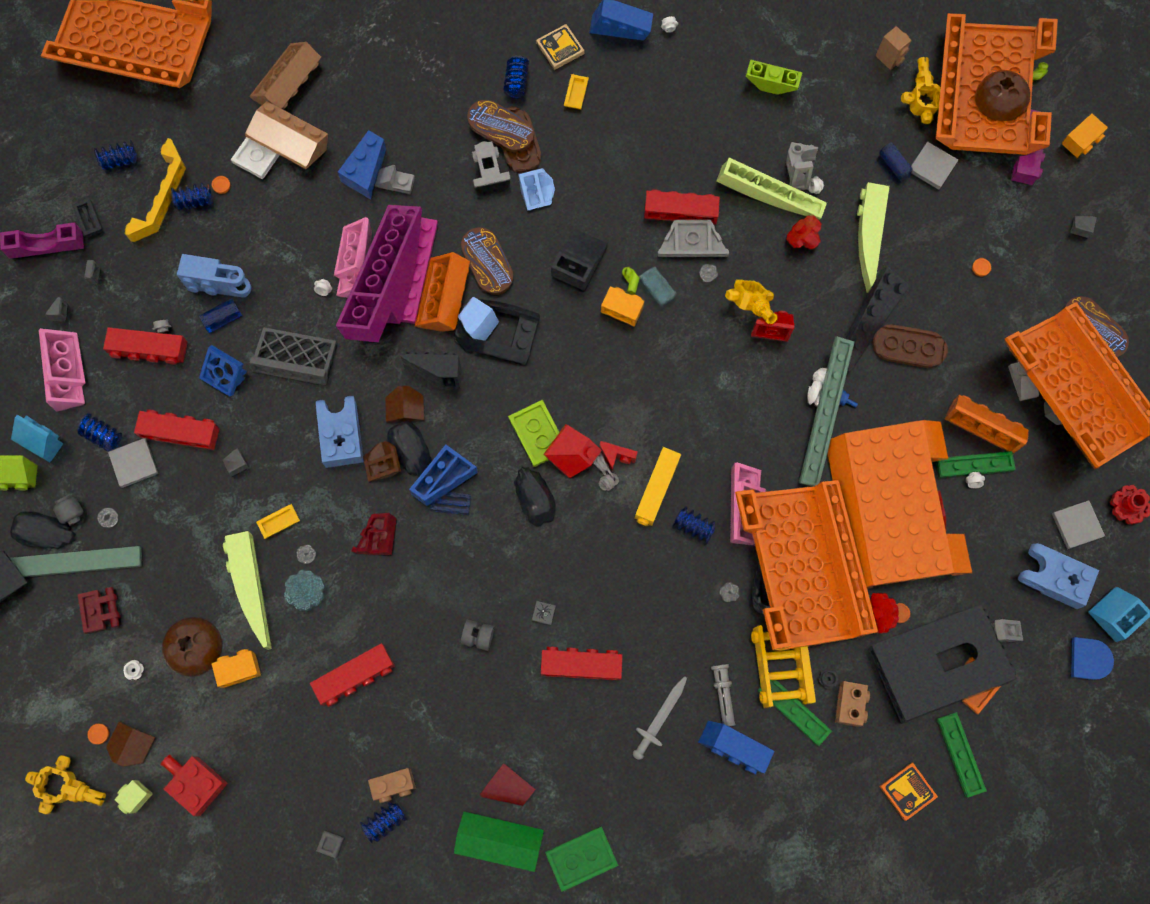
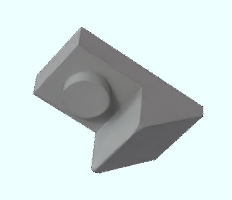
[375,165,415,194]
[1008,362,1039,401]
[991,619,1023,643]

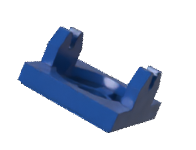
[199,345,247,397]

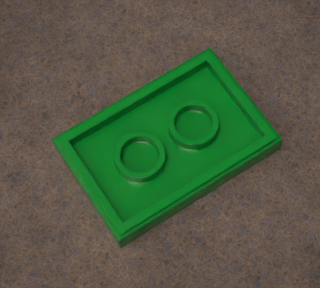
[545,826,618,892]

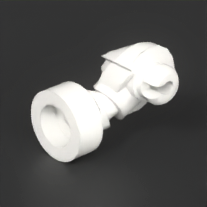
[807,368,827,406]

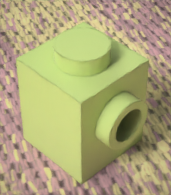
[115,780,153,814]

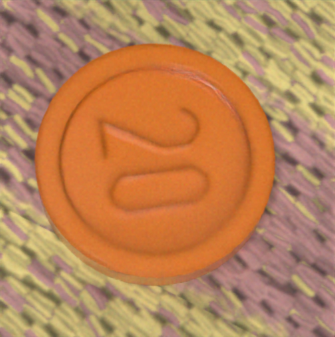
[212,176,231,194]
[972,258,991,277]
[897,603,910,623]
[88,724,109,744]

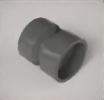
[461,619,494,651]

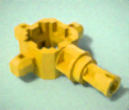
[901,57,941,124]
[725,280,777,324]
[25,755,106,814]

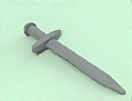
[633,677,687,760]

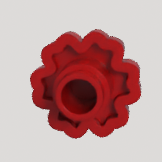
[786,215,822,249]
[1110,485,1150,525]
[870,593,899,633]

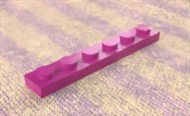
[401,217,438,324]

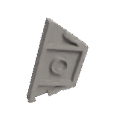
[658,220,729,257]

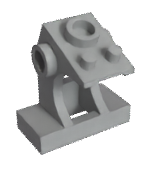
[472,141,510,188]
[786,142,818,190]

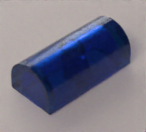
[879,142,913,182]
[199,298,242,333]

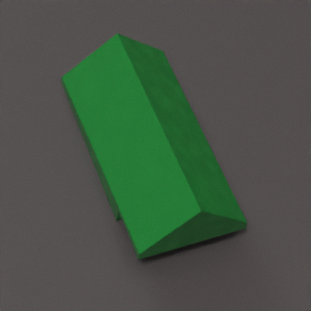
[454,812,544,872]

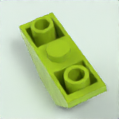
[746,60,802,95]

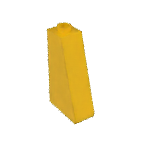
[635,447,681,526]

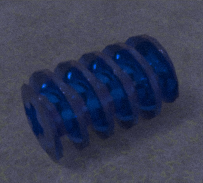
[503,56,529,98]
[94,140,137,170]
[171,182,213,210]
[77,413,122,452]
[672,506,715,545]
[360,801,407,844]

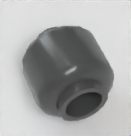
[53,495,83,526]

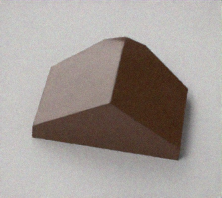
[385,386,424,423]
[363,441,401,482]
[106,722,156,767]

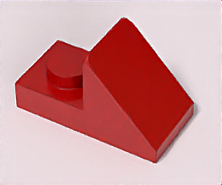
[599,441,638,472]

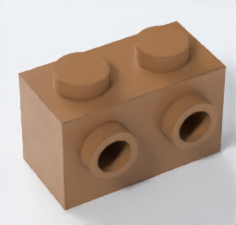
[876,26,911,70]
[835,681,870,727]
[368,768,416,803]

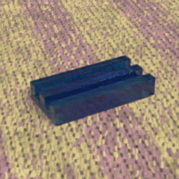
[430,492,471,515]

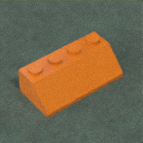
[415,252,470,332]
[944,395,1029,454]

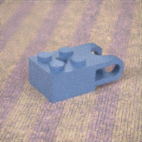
[177,254,251,297]
[316,396,364,468]
[1018,543,1099,609]

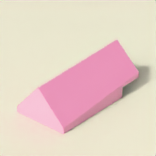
[334,217,372,298]
[39,328,85,412]
[730,462,766,546]

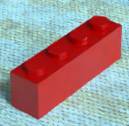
[644,190,720,224]
[103,328,187,365]
[134,410,220,450]
[310,643,395,707]
[541,647,622,680]

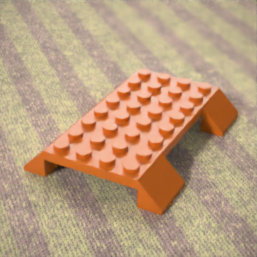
[41,0,212,88]
[936,13,1058,155]
[1004,302,1150,470]
[827,420,972,589]
[735,480,878,651]

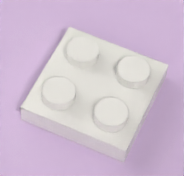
[231,137,279,179]

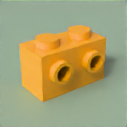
[1061,114,1108,158]
[601,286,644,327]
[211,649,261,688]

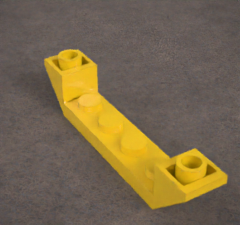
[125,138,186,242]

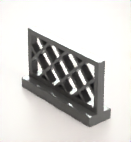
[250,327,337,385]

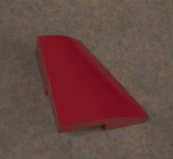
[352,513,397,555]
[480,763,536,806]

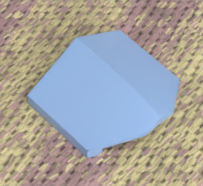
[518,168,555,210]
[458,297,499,340]

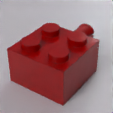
[161,755,228,816]

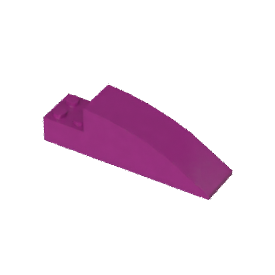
[336,205,422,342]

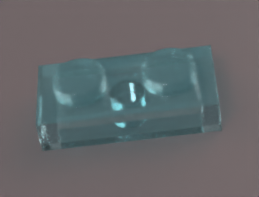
[639,266,677,307]

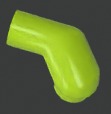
[1033,62,1048,80]
[622,267,639,295]

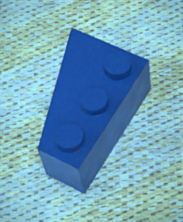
[589,0,653,40]
[338,130,386,200]
[409,444,478,506]
[698,721,774,775]

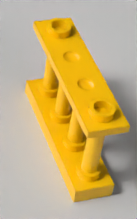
[751,625,816,708]

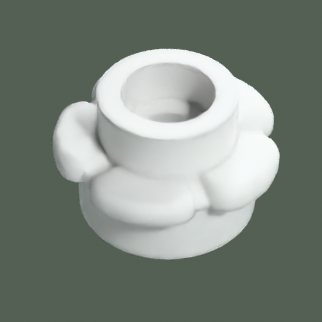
[661,17,678,32]
[808,176,824,194]
[314,279,332,296]
[966,472,985,488]
[123,660,144,680]

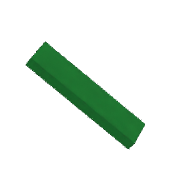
[936,451,1016,478]
[758,680,832,746]
[937,712,987,798]

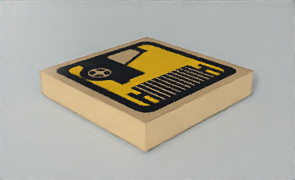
[536,24,584,70]

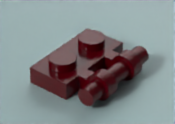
[78,587,120,634]

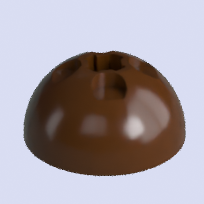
[975,70,1030,121]
[162,617,222,677]

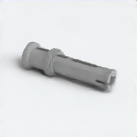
[711,664,736,726]

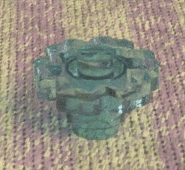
[284,570,325,611]

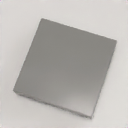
[908,142,958,190]
[108,438,159,488]
[1052,501,1105,550]

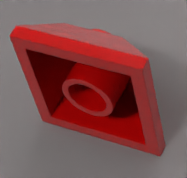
[751,311,794,342]
[543,424,602,478]

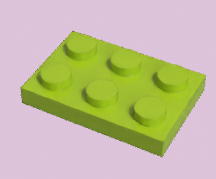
[508,400,559,467]

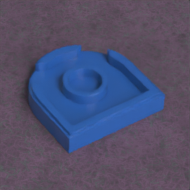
[1071,637,1114,680]

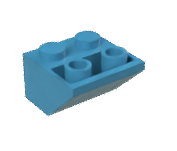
[11,415,63,463]
[1088,586,1150,642]

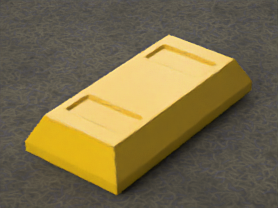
[564,74,589,110]
[256,504,300,539]

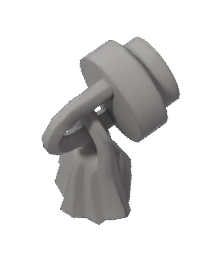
[593,454,619,491]

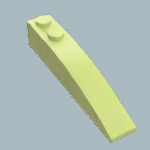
[716,158,827,220]
[857,182,889,293]
[223,531,272,650]

